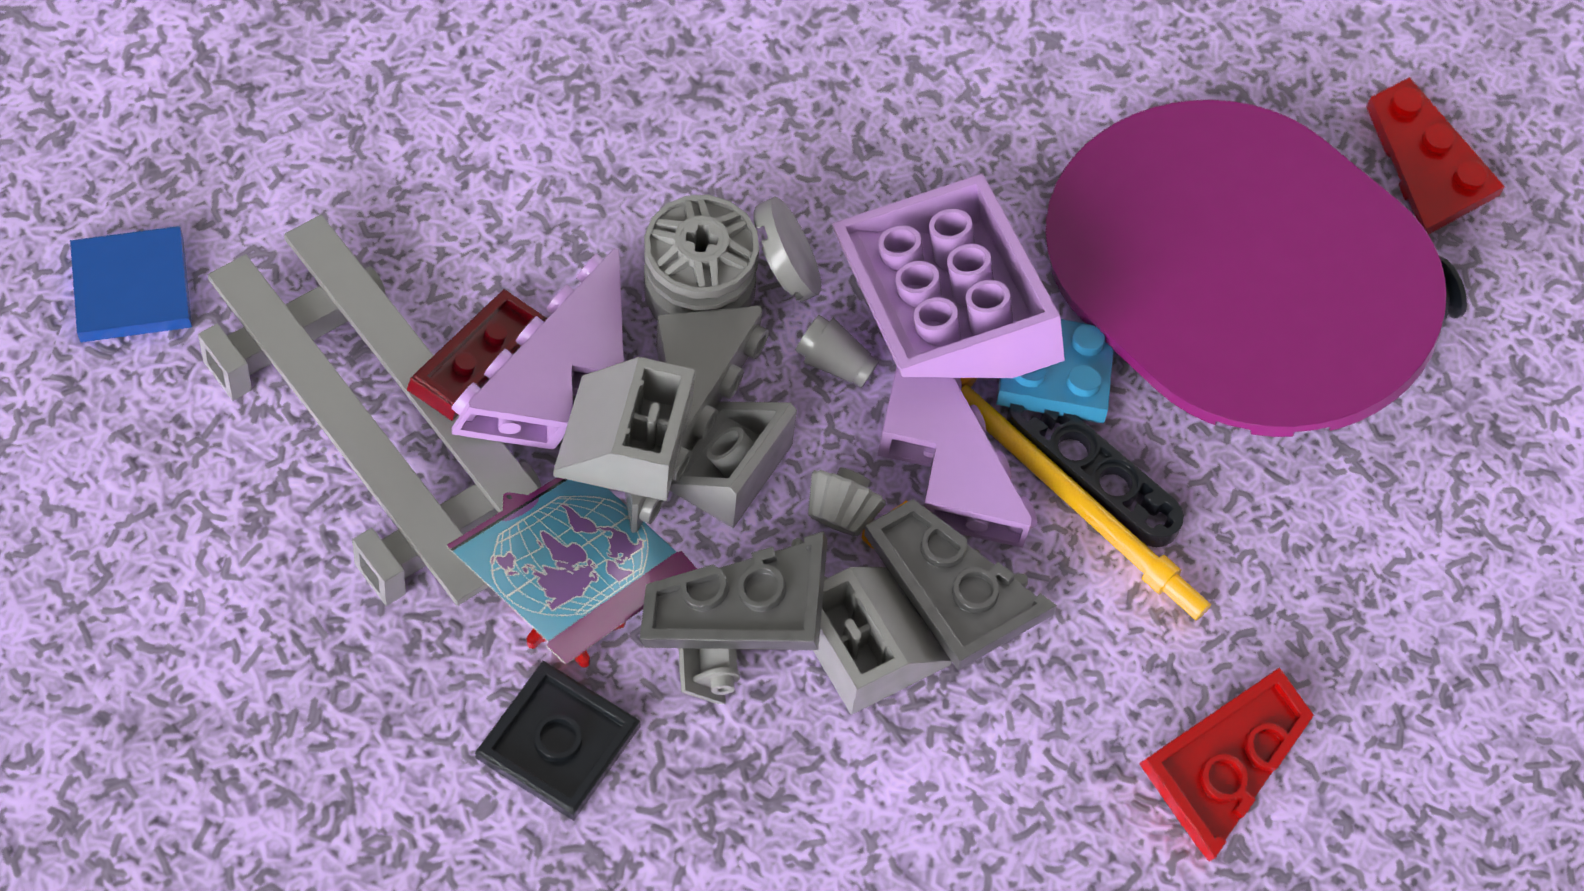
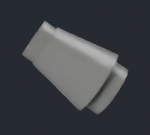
[795,315,879,388]

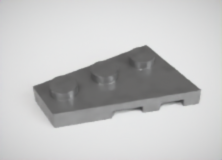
[864,499,1057,670]
[640,531,828,650]

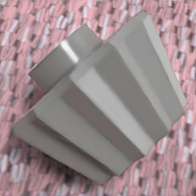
[808,467,886,536]

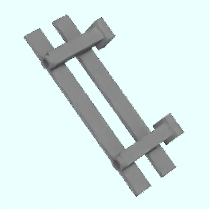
[198,214,541,607]

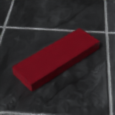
[407,289,547,421]

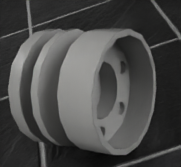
[644,195,759,321]

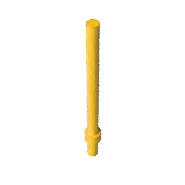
[961,385,1211,621]

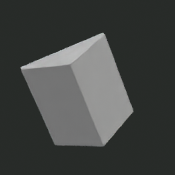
[669,401,797,528]

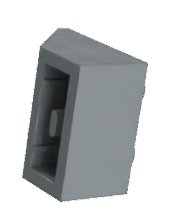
[553,357,695,501]
[813,567,952,715]

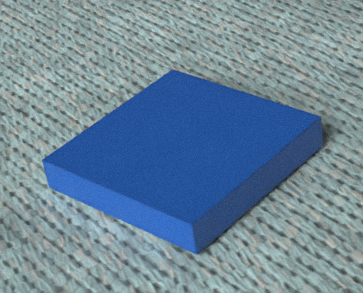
[70,226,192,342]

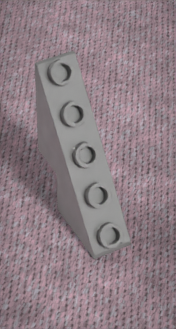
[625,305,769,533]

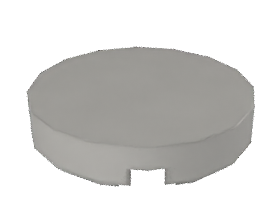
[754,196,822,302]

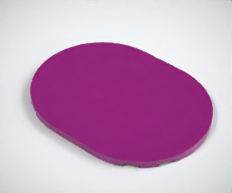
[1046,100,1446,437]

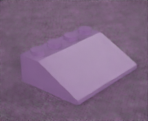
[832,173,1065,378]

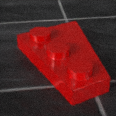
[1366,77,1505,235]
[1139,667,1314,861]

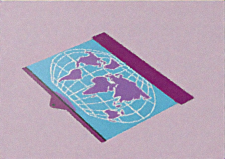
[446,477,697,664]

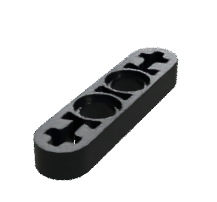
[1007,404,1184,548]

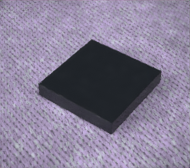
[475,660,640,821]

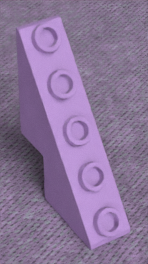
[451,248,624,450]
[878,367,1037,548]

